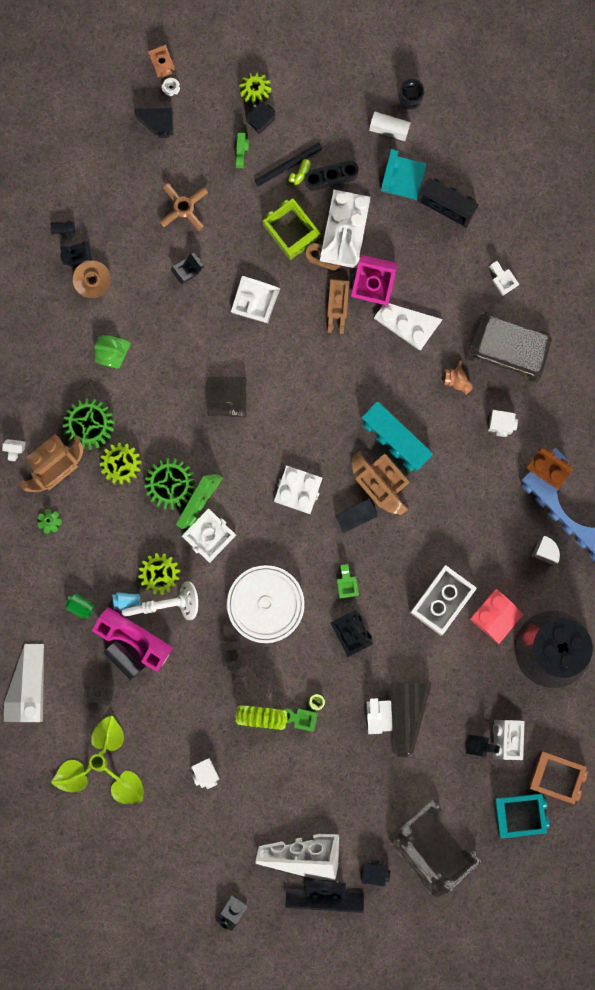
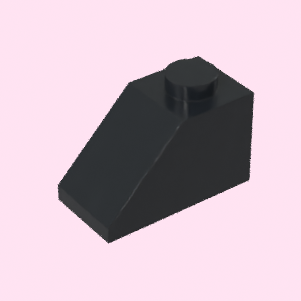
[134,108,174,138]

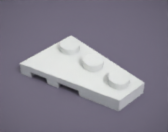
[374,304,442,351]

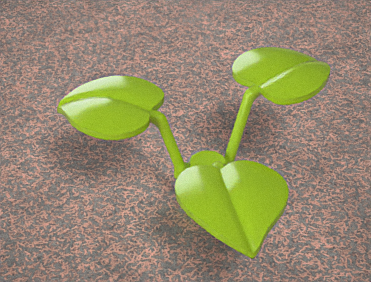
[52,716,144,804]

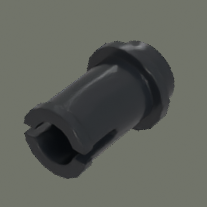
[51,220,75,235]

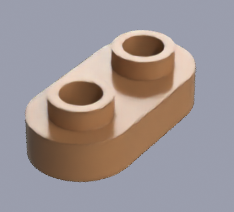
[306,243,341,270]

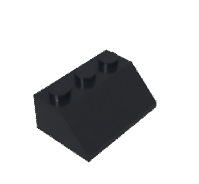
[417,178,479,228]

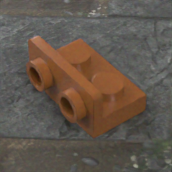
[526,447,573,490]

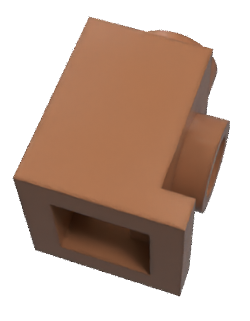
[148,45,175,78]

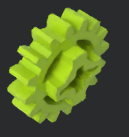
[100,443,142,485]
[139,553,181,595]

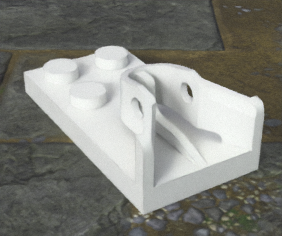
[320,190,371,268]

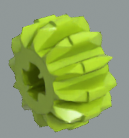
[239,72,271,105]

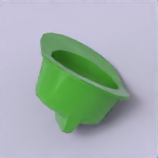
[94,335,131,369]

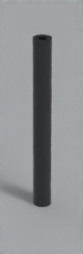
[254,142,322,187]

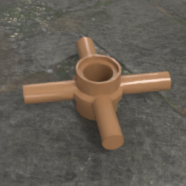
[159,183,208,231]

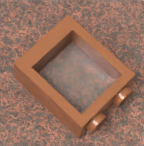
[528,751,588,804]

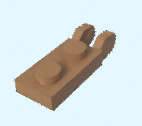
[327,279,349,334]

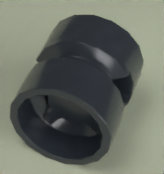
[399,79,424,110]

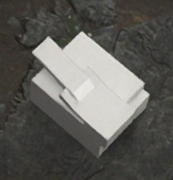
[366,698,392,734]

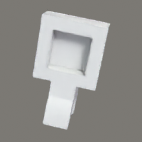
[489,261,519,296]

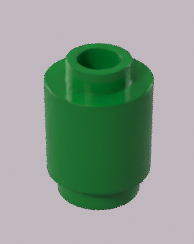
[65,593,95,619]

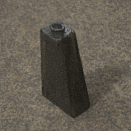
[391,682,431,757]

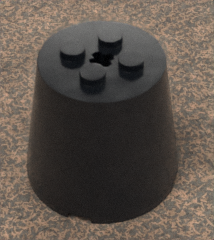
[515,611,593,688]

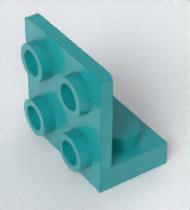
[381,149,426,200]

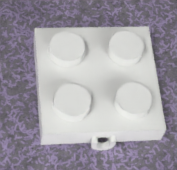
[274,466,323,514]
[182,508,236,563]

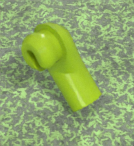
[288,159,311,185]

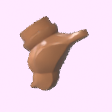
[443,360,472,395]

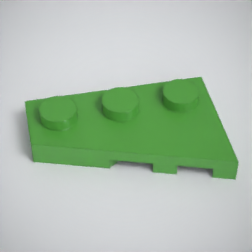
[176,474,223,529]

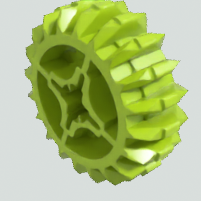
[235,705,288,730]

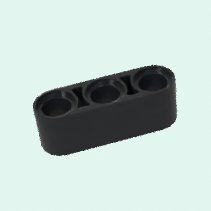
[305,161,359,191]

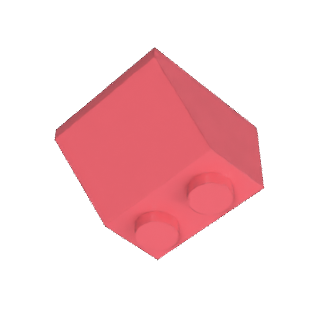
[470,589,523,644]

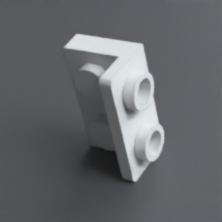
[493,720,524,760]

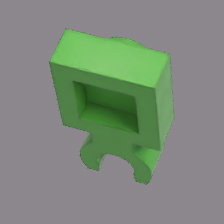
[236,133,249,169]
[284,708,318,732]

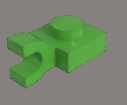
[337,564,359,599]

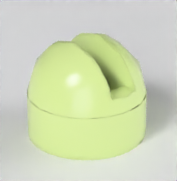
[309,694,325,711]

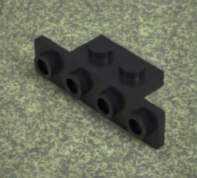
[285,879,364,913]

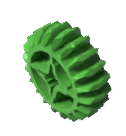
[63,398,115,450]
[144,458,196,510]

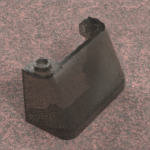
[465,312,552,383]
[388,800,482,897]

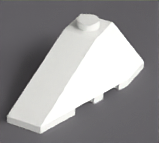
[4,644,44,722]
[256,834,339,880]

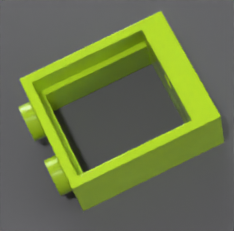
[263,199,321,260]

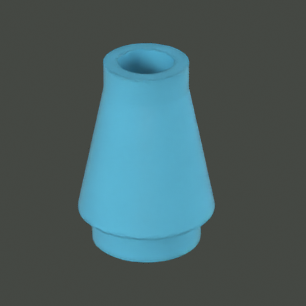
[112,592,140,611]

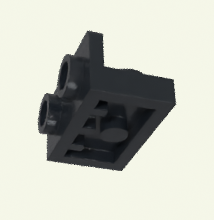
[331,610,373,657]

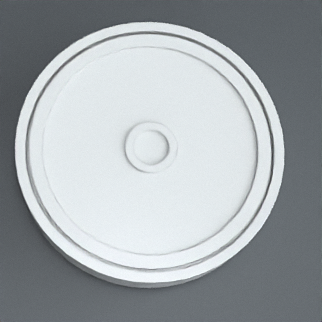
[227,565,304,643]

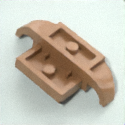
[20,434,83,492]
[352,451,410,515]

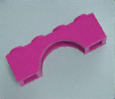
[92,607,173,672]

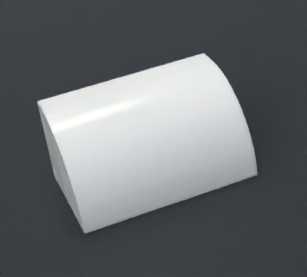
[369,112,411,141]
[532,536,560,565]

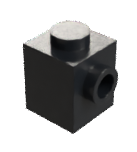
[246,101,275,134]
[361,860,391,886]

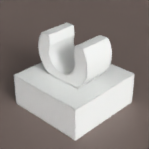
[2,439,25,461]

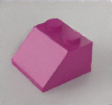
[351,255,398,305]

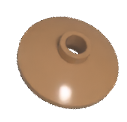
[73,260,111,298]

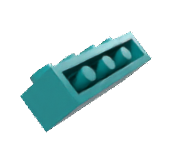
[361,401,433,472]

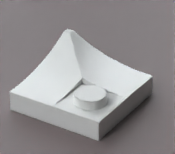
[231,276,280,324]

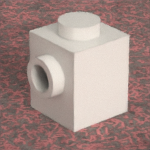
[488,410,518,437]
[192,758,220,789]

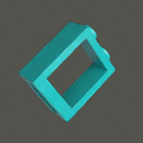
[494,793,550,838]

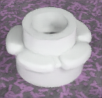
[162,78,180,96]

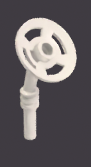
[122,581,198,620]

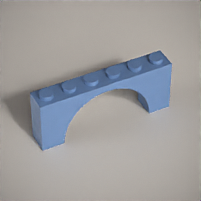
[521,447,595,561]

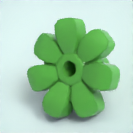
[37,509,62,534]

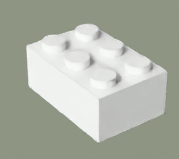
[410,565,477,636]

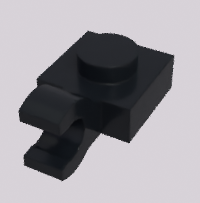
[466,734,500,757]

